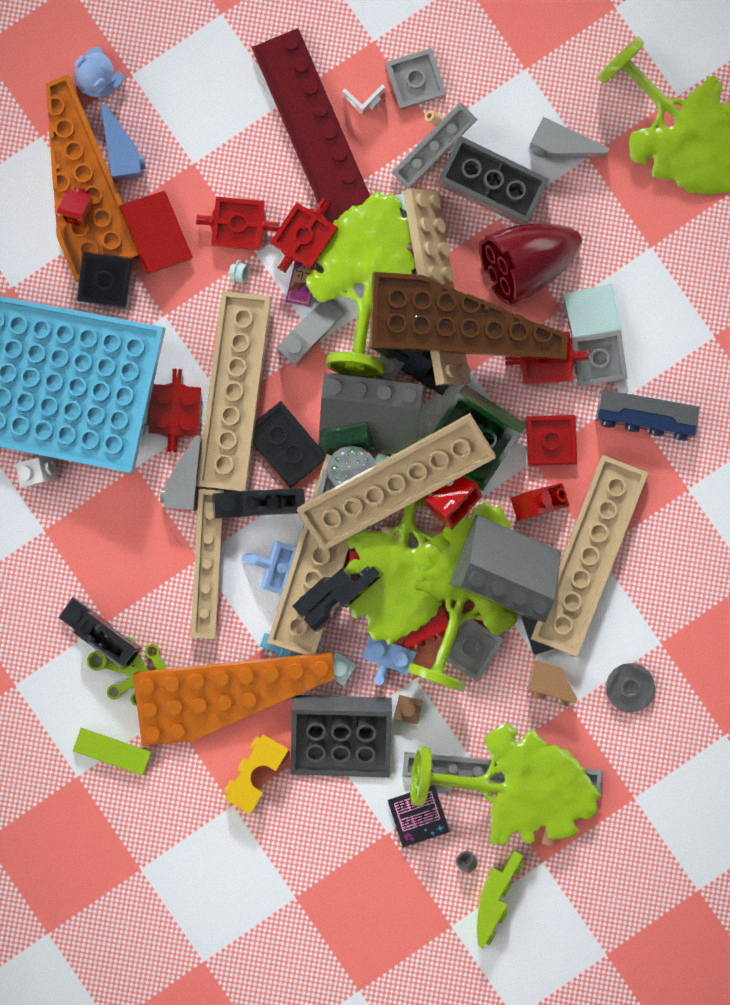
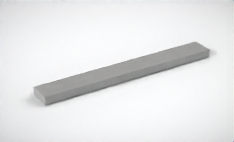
[402,752,603,794]

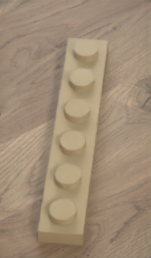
[190,489,224,639]

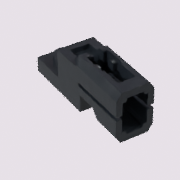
[372,348,450,396]
[212,488,305,519]
[292,566,384,632]
[58,597,142,669]

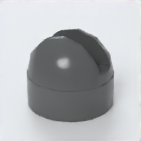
[456,851,478,873]

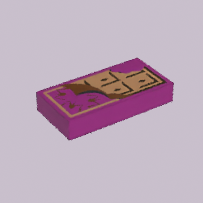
[286,262,320,308]

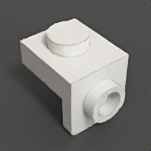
[15,457,58,488]

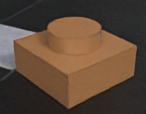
[393,695,423,725]

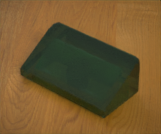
[320,422,375,456]

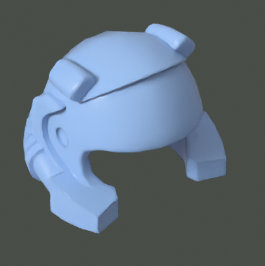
[74,46,126,97]

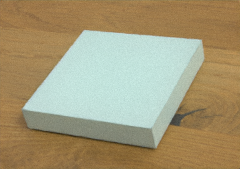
[563,283,622,337]

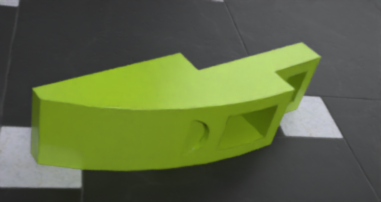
[476,849,524,949]

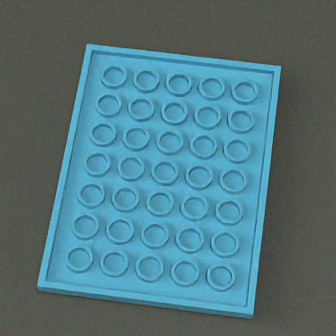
[0,296,166,474]

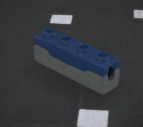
[595,389,700,441]

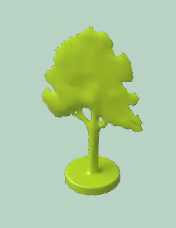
[597,36,730,195]
[306,191,416,377]
[346,454,451,645]
[406,502,518,692]
[410,724,601,846]

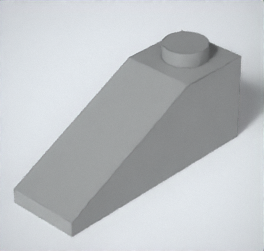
[529,116,610,158]
[277,300,345,367]
[160,435,202,511]

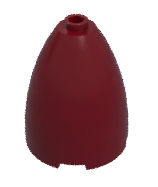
[479,223,582,305]

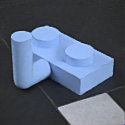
[241,541,297,595]
[361,636,417,685]

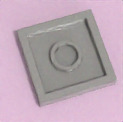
[385,48,446,110]
[572,329,628,386]
[436,619,504,681]

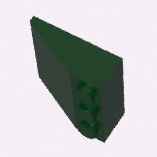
[432,384,526,491]

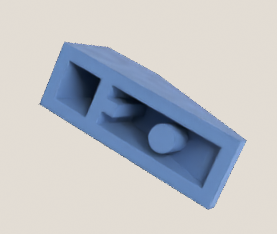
[101,104,146,181]

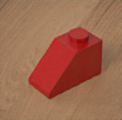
[57,187,93,228]

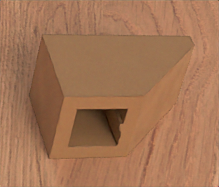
[527,661,577,707]

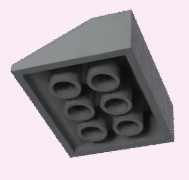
[318,372,425,454]
[449,515,561,623]
[290,695,392,778]

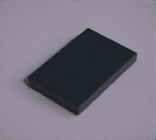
[253,401,326,489]

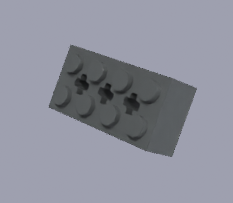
[438,136,549,225]

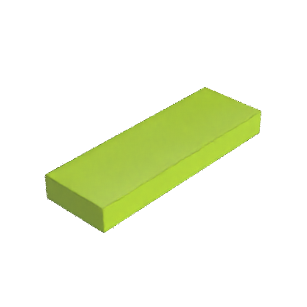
[73,727,151,775]

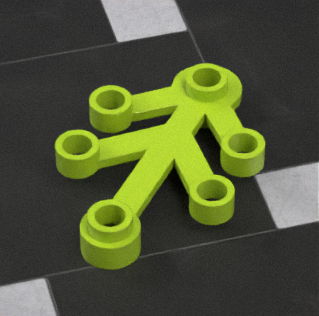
[87,637,167,706]

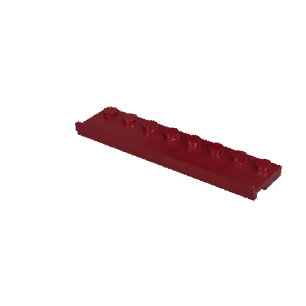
[251,28,370,224]

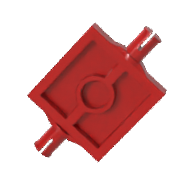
[196,196,280,251]
[270,198,338,273]
[505,332,589,385]
[148,368,201,453]

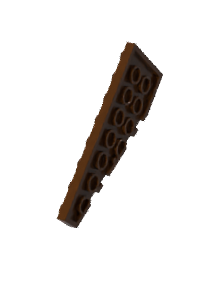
[370,272,567,360]

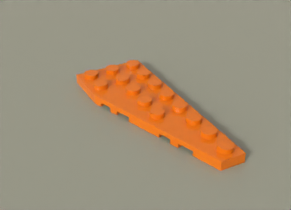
[46,74,139,283]
[133,652,335,746]

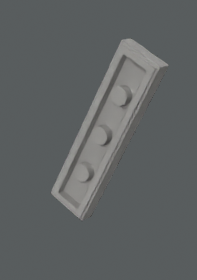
[391,102,478,189]

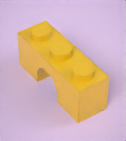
[223,734,289,814]

